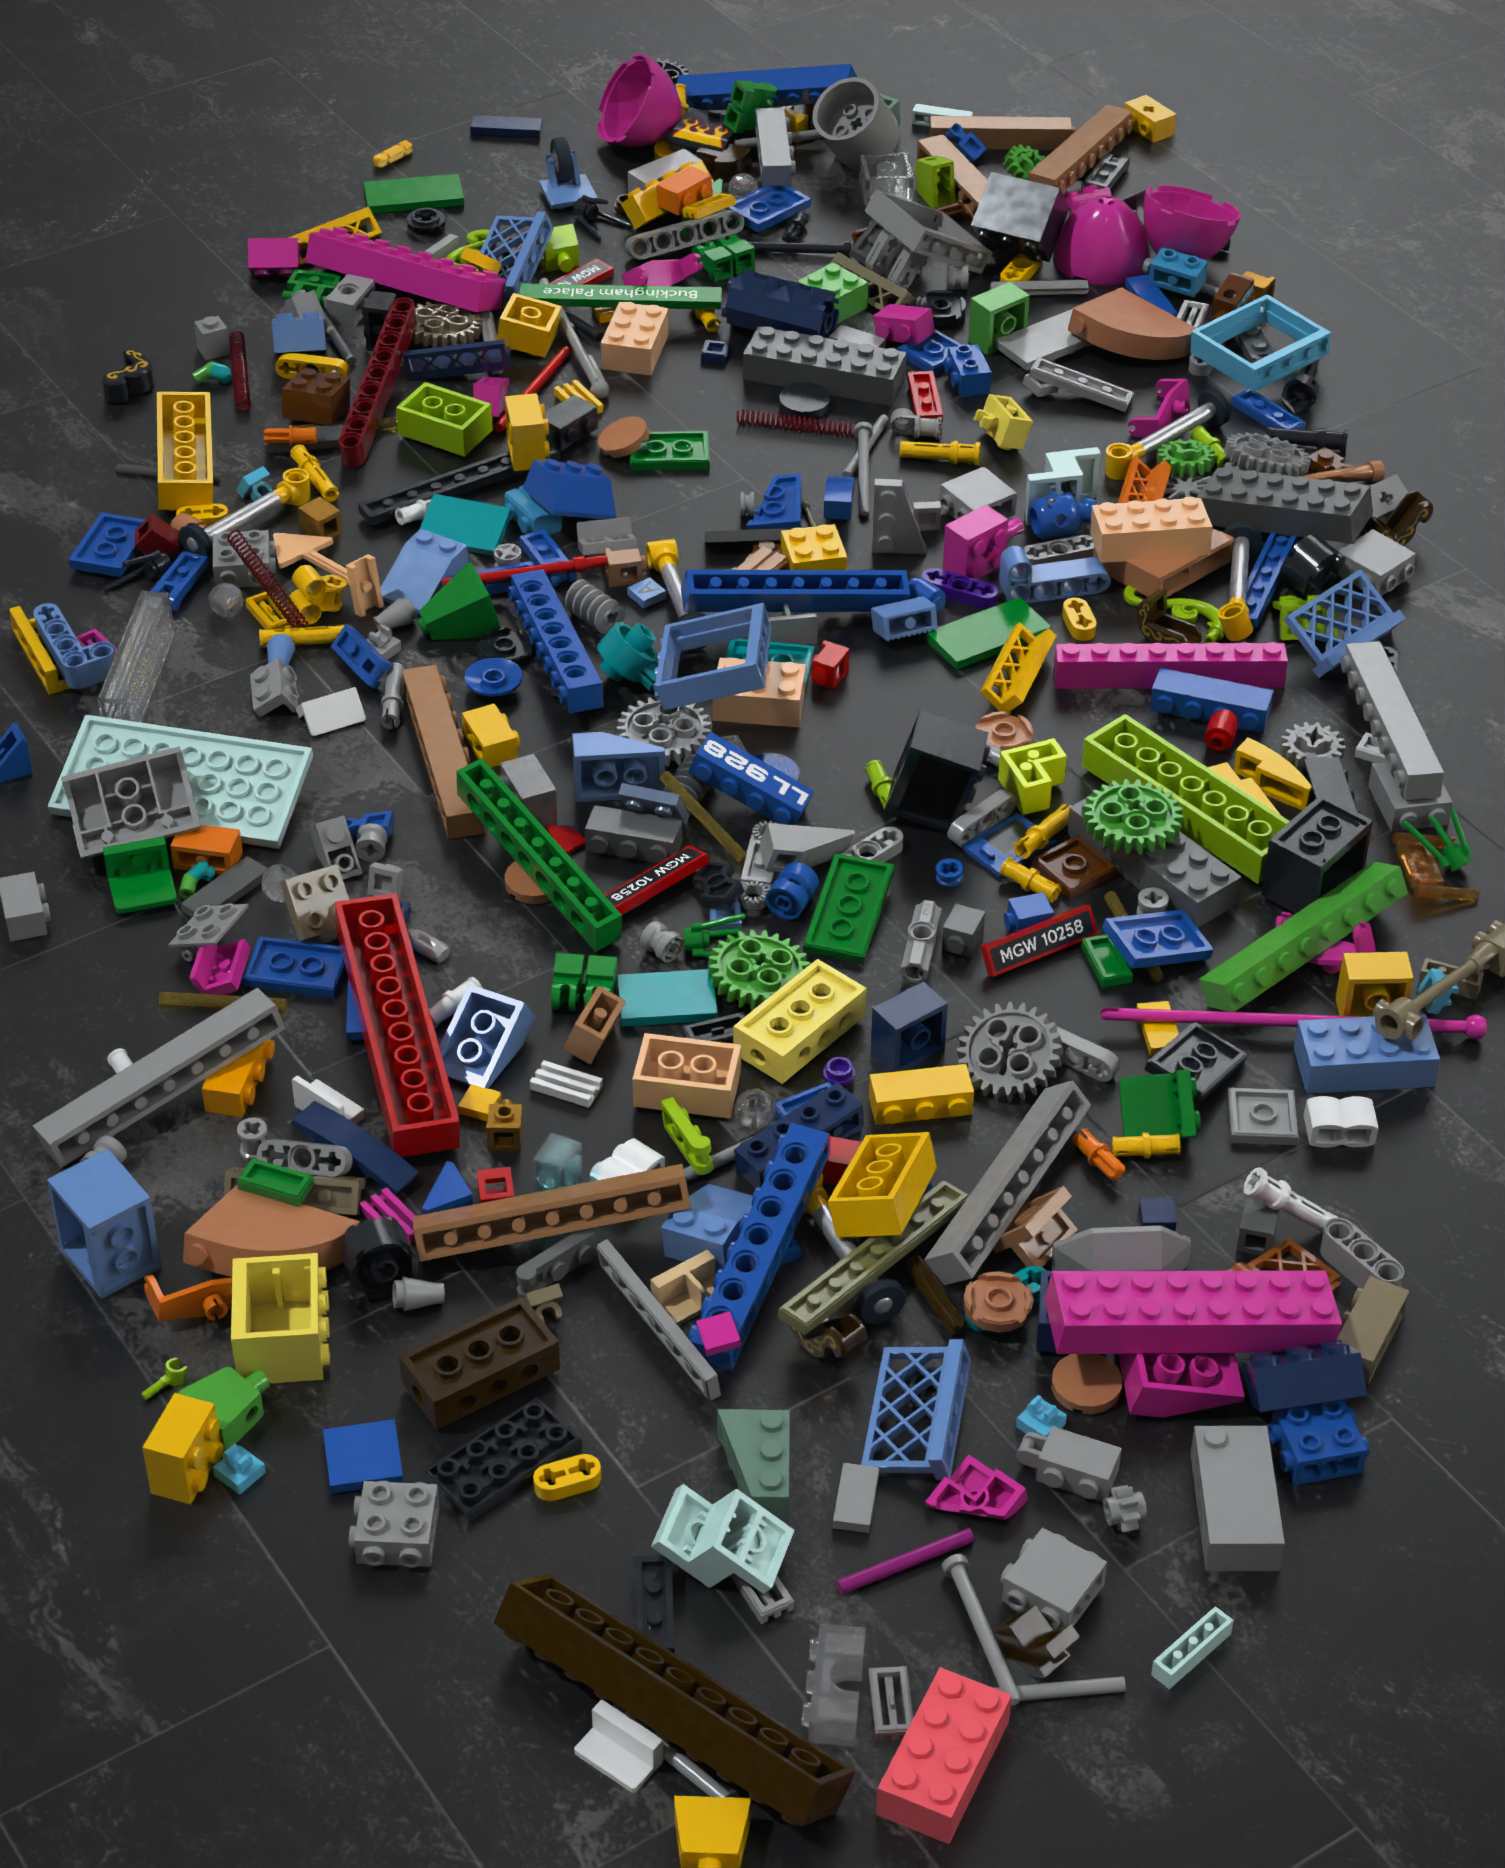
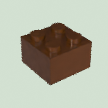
[282,369,350,426]

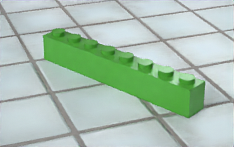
[1199,861,1408,1012]

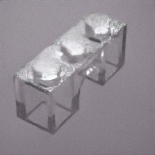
[802,1623,866,1747]

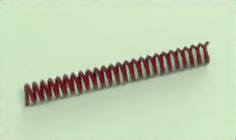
[229,330,251,410]
[736,409,858,439]
[227,529,308,628]

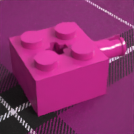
[943,505,1024,579]

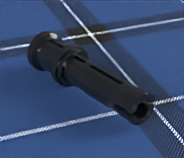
[1267,426,1348,454]

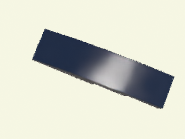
[291,1101,419,1196]

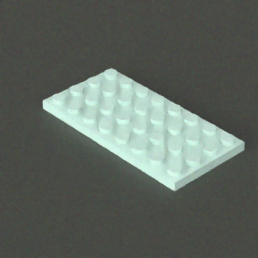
[47,715,313,849]

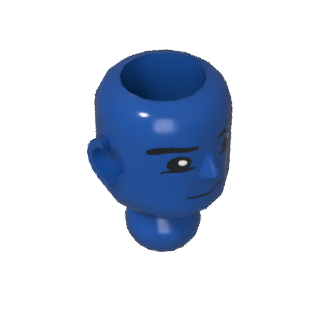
[1029,491,1097,540]

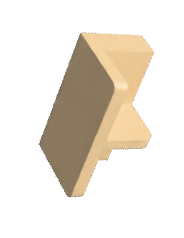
[650,1249,715,1326]

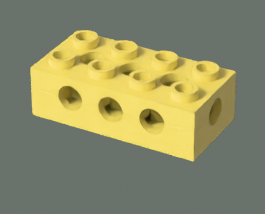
[733,959,867,1084]

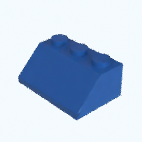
[523,458,616,520]

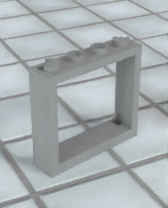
[865,189,993,274]

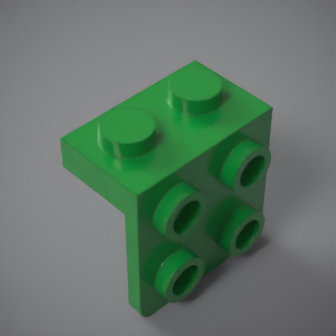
[103,836,177,914]
[1119,1069,1201,1139]

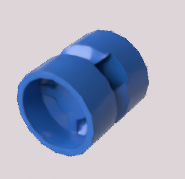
[765,862,819,920]

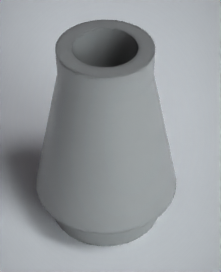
[373,598,417,631]
[392,1277,445,1312]

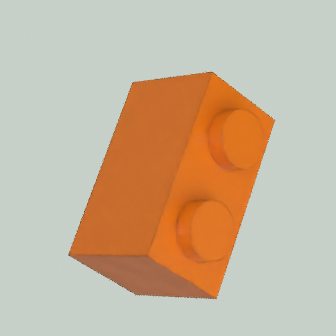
[656,166,713,216]
[170,824,243,875]

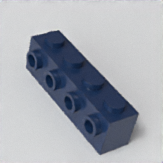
[734,1082,864,1188]

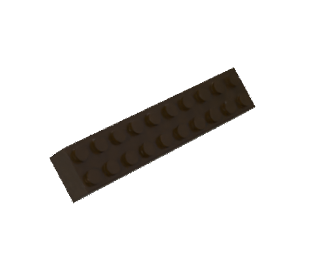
[493,1574,856,1827]

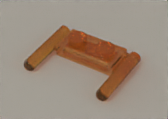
[1392,832,1480,901]

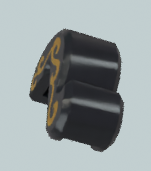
[102,350,155,404]

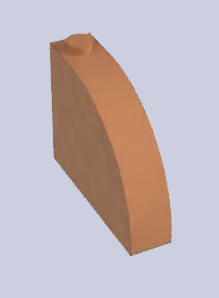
[1068,287,1196,360]
[1093,529,1234,597]
[183,1185,360,1277]

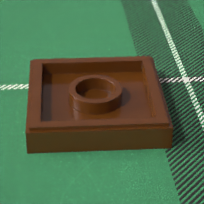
[1031,835,1118,899]

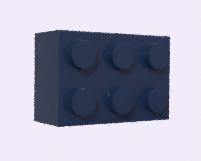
[1242,1340,1367,1412]

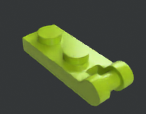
[661,1097,714,1175]

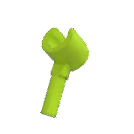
[141,1358,187,1400]

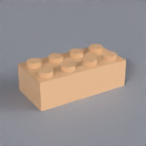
[1090,497,1212,563]

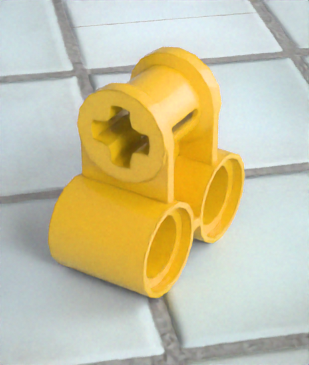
[287,565,347,625]

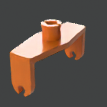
[144,1275,232,1322]

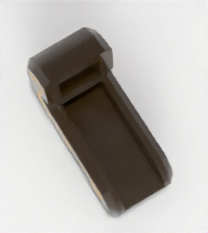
[1365,491,1434,546]
[1136,589,1202,644]
[790,1314,867,1359]

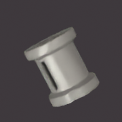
[237,1117,267,1161]

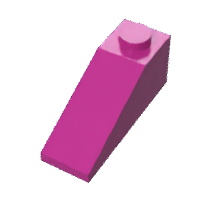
[473,377,509,421]

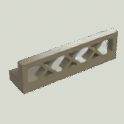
[830,252,917,311]
[224,1167,366,1215]

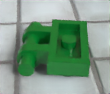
[282,269,343,307]

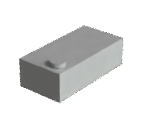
[1190,1426,1285,1571]

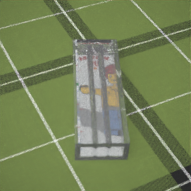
[98,590,175,723]

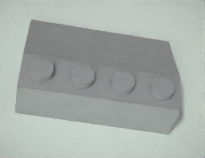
[61,746,201,860]

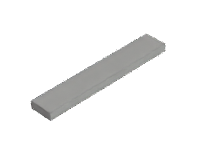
[597,1239,721,1401]

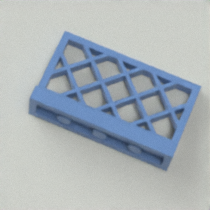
[476,211,554,298]
[1283,569,1406,678]
[861,1339,971,1480]

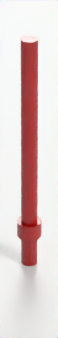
[494,346,571,432]
[441,555,608,587]

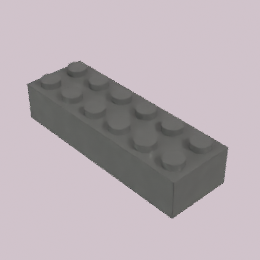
[743,326,906,406]
[1197,467,1373,544]
[1067,784,1242,928]

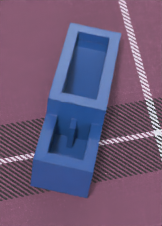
[823,475,855,520]

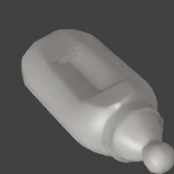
[407,929,450,963]

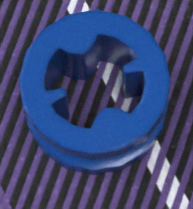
[936,858,963,887]

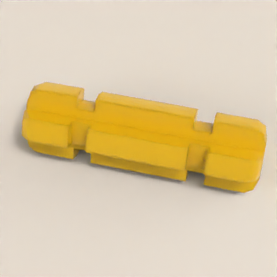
[372,140,413,169]

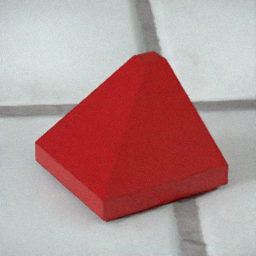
[545,824,585,854]

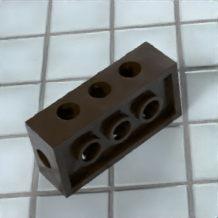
[399,1296,560,1430]

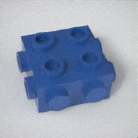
[1267,1399,1370,1486]

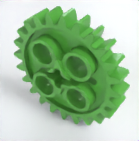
[1083,779,1183,855]
[708,929,810,1011]

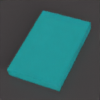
[420,494,512,557]
[725,639,814,689]
[617,969,717,1027]

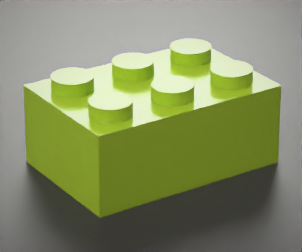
[396,382,493,457]

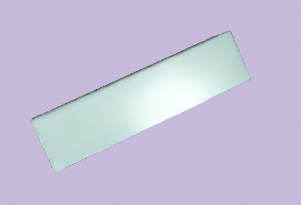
[912,104,973,126]
[1151,1606,1234,1689]

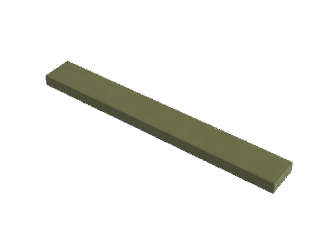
[777,1180,969,1335]

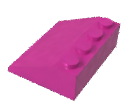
[1118,1353,1245,1418]

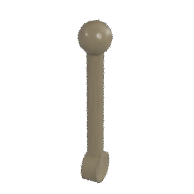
[802,501,817,527]

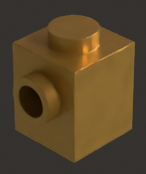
[298,497,342,538]

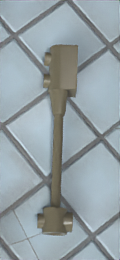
[1373,920,1505,1040]

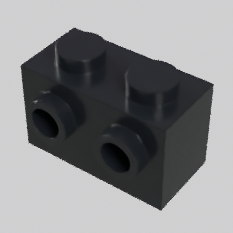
[362,291,397,351]
[545,394,598,451]

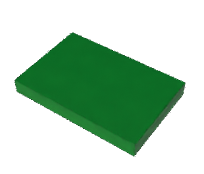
[630,431,710,471]

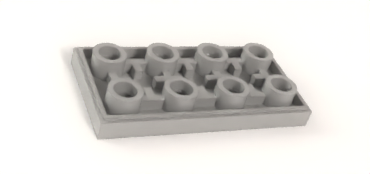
[995,309,1093,371]

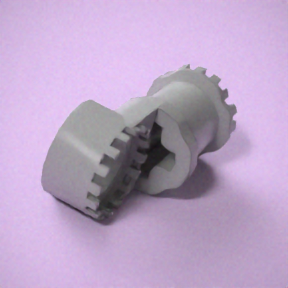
[890,408,942,440]

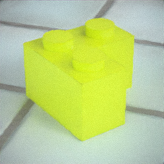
[998,738,1067,815]

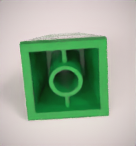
[417,562,501,640]

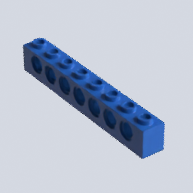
[508,569,604,714]
[688,1123,830,1372]

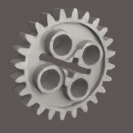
[1224,432,1311,477]
[617,697,712,767]
[957,1002,1063,1102]

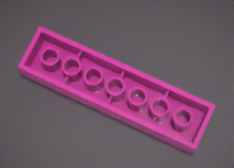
[305,227,506,312]
[1044,1271,1343,1354]

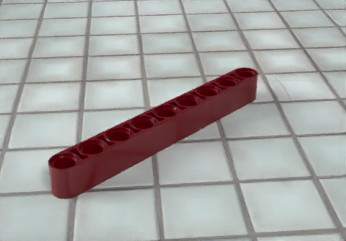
[339,298,417,468]

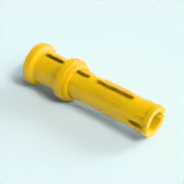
[899,440,981,466]

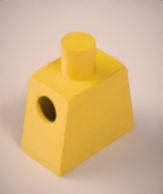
[674,1796,750,1868]

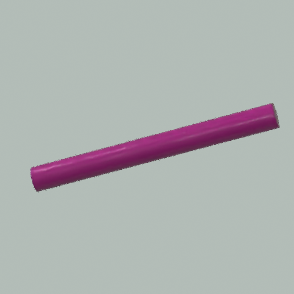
[836,1528,975,1595]

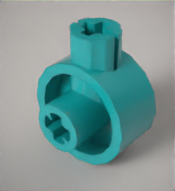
[597,622,659,691]

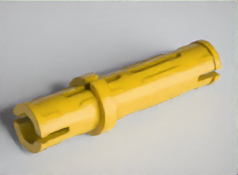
[290,444,339,502]
[259,625,344,648]
[1013,804,1071,859]

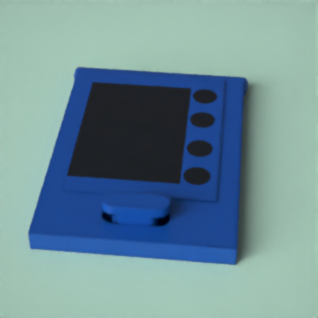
[962,813,1057,877]

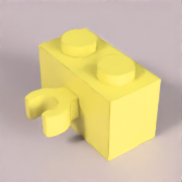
[974,394,1033,450]

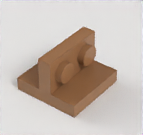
[992,1186,1078,1267]

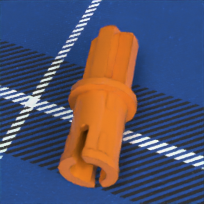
[263,425,317,446]
[1072,1128,1126,1181]

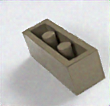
[1418,958,1484,1000]

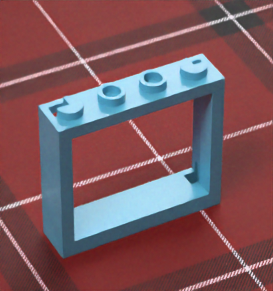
[1190,295,1331,392]

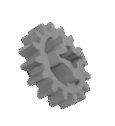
[1280,722,1345,769]

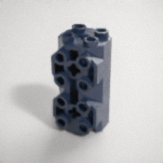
[721,269,839,338]

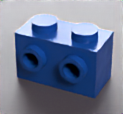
[944,344,991,397]

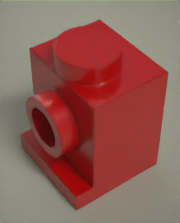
[811,640,850,690]
[477,1167,515,1203]

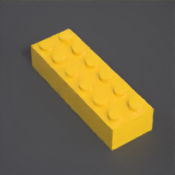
[157,392,213,511]

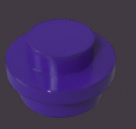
[823,1057,856,1086]

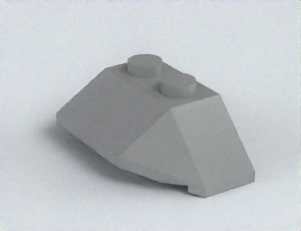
[1051,1226,1191,1271]

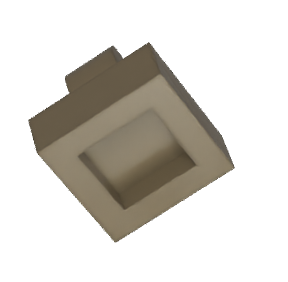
[523,1283,563,1323]

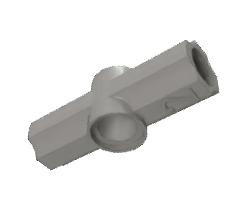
[900,900,942,984]

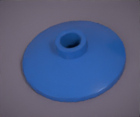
[465,658,522,696]

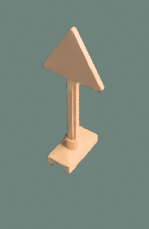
[273,533,384,617]

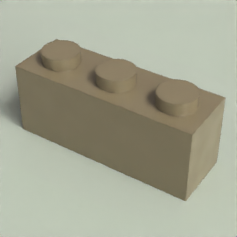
[1337,1276,1410,1385]

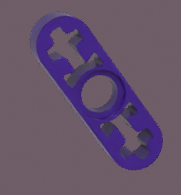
[922,568,998,609]

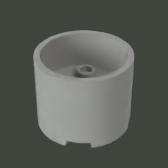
[813,77,900,170]

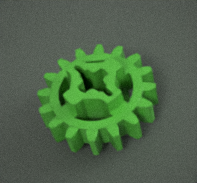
[1003,144,1046,180]
[1157,439,1215,477]

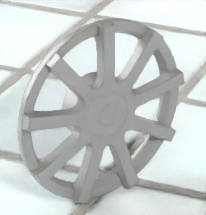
[1163,474,1211,500]

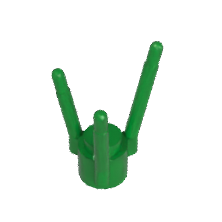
[1402,809,1472,872]
[683,913,746,958]

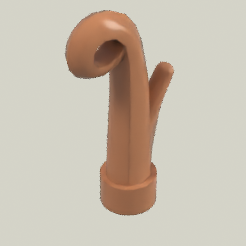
[1304,460,1385,483]

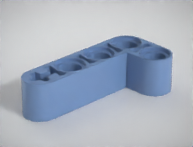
[999,546,1111,603]
[33,603,116,689]

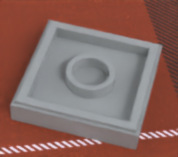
[1227,1088,1299,1145]

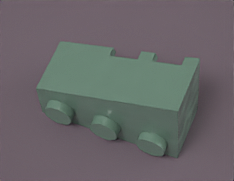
[717,1409,790,1525]

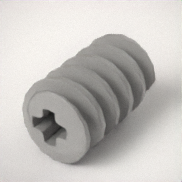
[565,579,625,634]

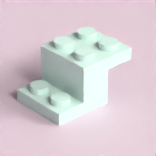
[1024,447,1101,525]
[651,1484,794,1594]

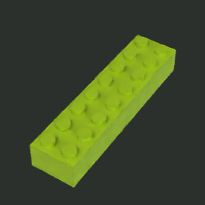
[1082,714,1290,884]

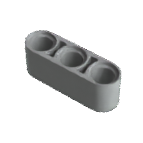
[1320,1218,1405,1288]

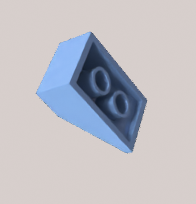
[381,529,468,614]
[572,732,665,802]
[439,984,536,1088]
[661,1184,753,1271]

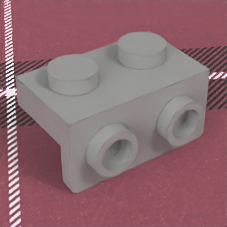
[576,517,637,558]
[250,658,299,717]

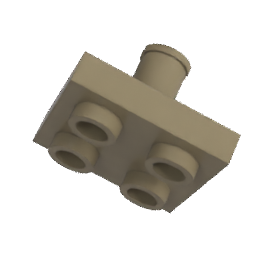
[280,864,349,941]

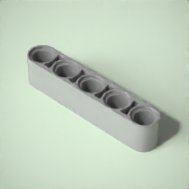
[625,210,744,260]

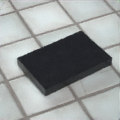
[1144,1022,1248,1104]

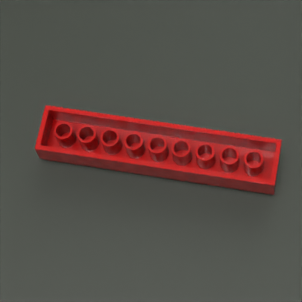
[335,893,460,1157]

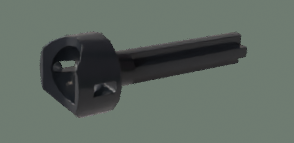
[1281,359,1320,413]

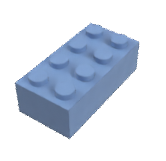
[1294,1014,1440,1094]

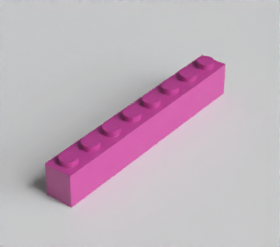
[1053,642,1288,689]

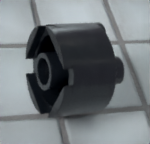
[1280,534,1346,598]
[341,1217,419,1299]

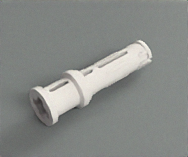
[1244,1167,1338,1233]

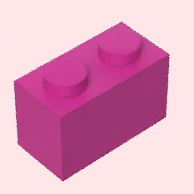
[248,238,300,277]
[873,304,935,344]

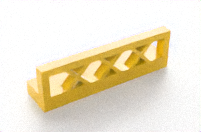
[288,207,382,266]
[9,606,70,695]
[980,622,1057,712]

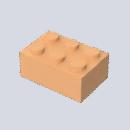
[601,302,669,375]
[713,658,806,727]
[632,1033,741,1119]

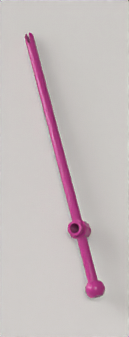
[1101,1007,1487,1040]

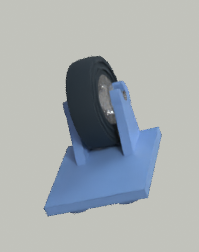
[539,137,598,209]

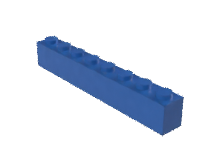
[677,64,857,111]
[681,570,910,612]

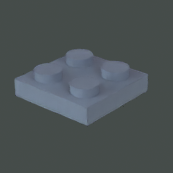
[619,783,689,826]

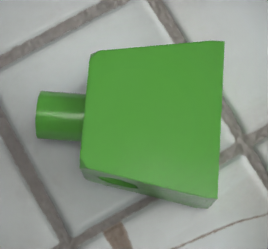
[178,1367,270,1452]

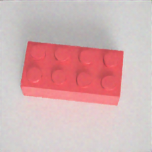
[876,1667,1012,1844]

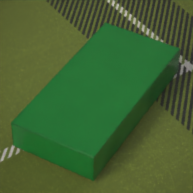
[1081,934,1133,988]
[237,1158,314,1207]

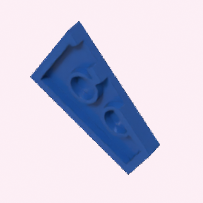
[746,473,802,530]

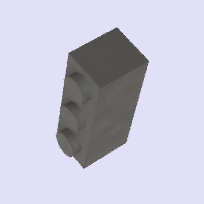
[585,805,683,863]

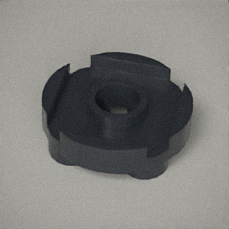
[916,290,966,328]

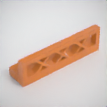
[1118,457,1172,503]

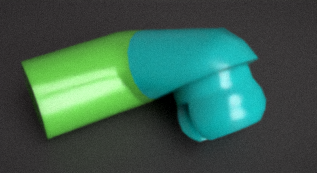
[192,362,232,384]
[179,861,215,900]

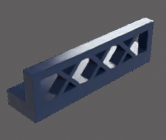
[402,339,511,381]

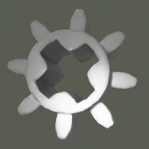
[1103,1485,1147,1533]

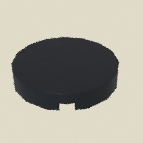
[779,383,831,420]
[476,627,533,667]

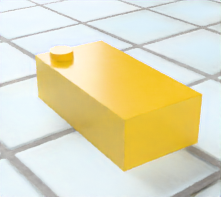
[828,1132,937,1237]

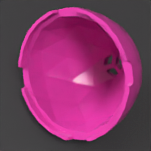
[596,53,682,148]
[1143,185,1241,260]
[1053,195,1150,286]

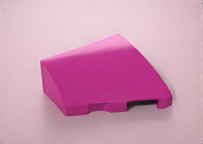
[925,1454,1028,1520]

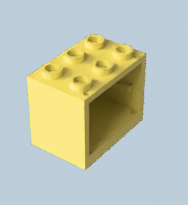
[231,1253,330,1383]

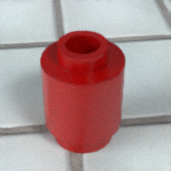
[1204,709,1238,751]

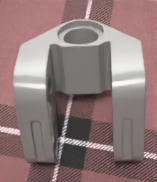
[865,229,928,289]

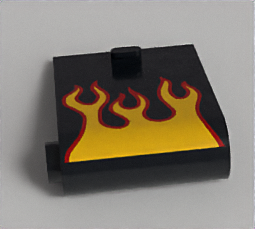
[666,107,735,156]

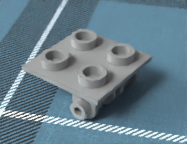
[168,903,249,961]

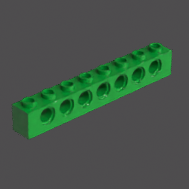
[456,758,622,952]

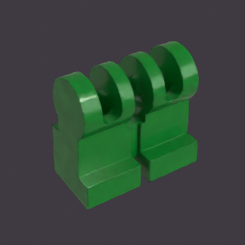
[723,80,777,134]
[692,234,755,283]
[551,953,618,1012]

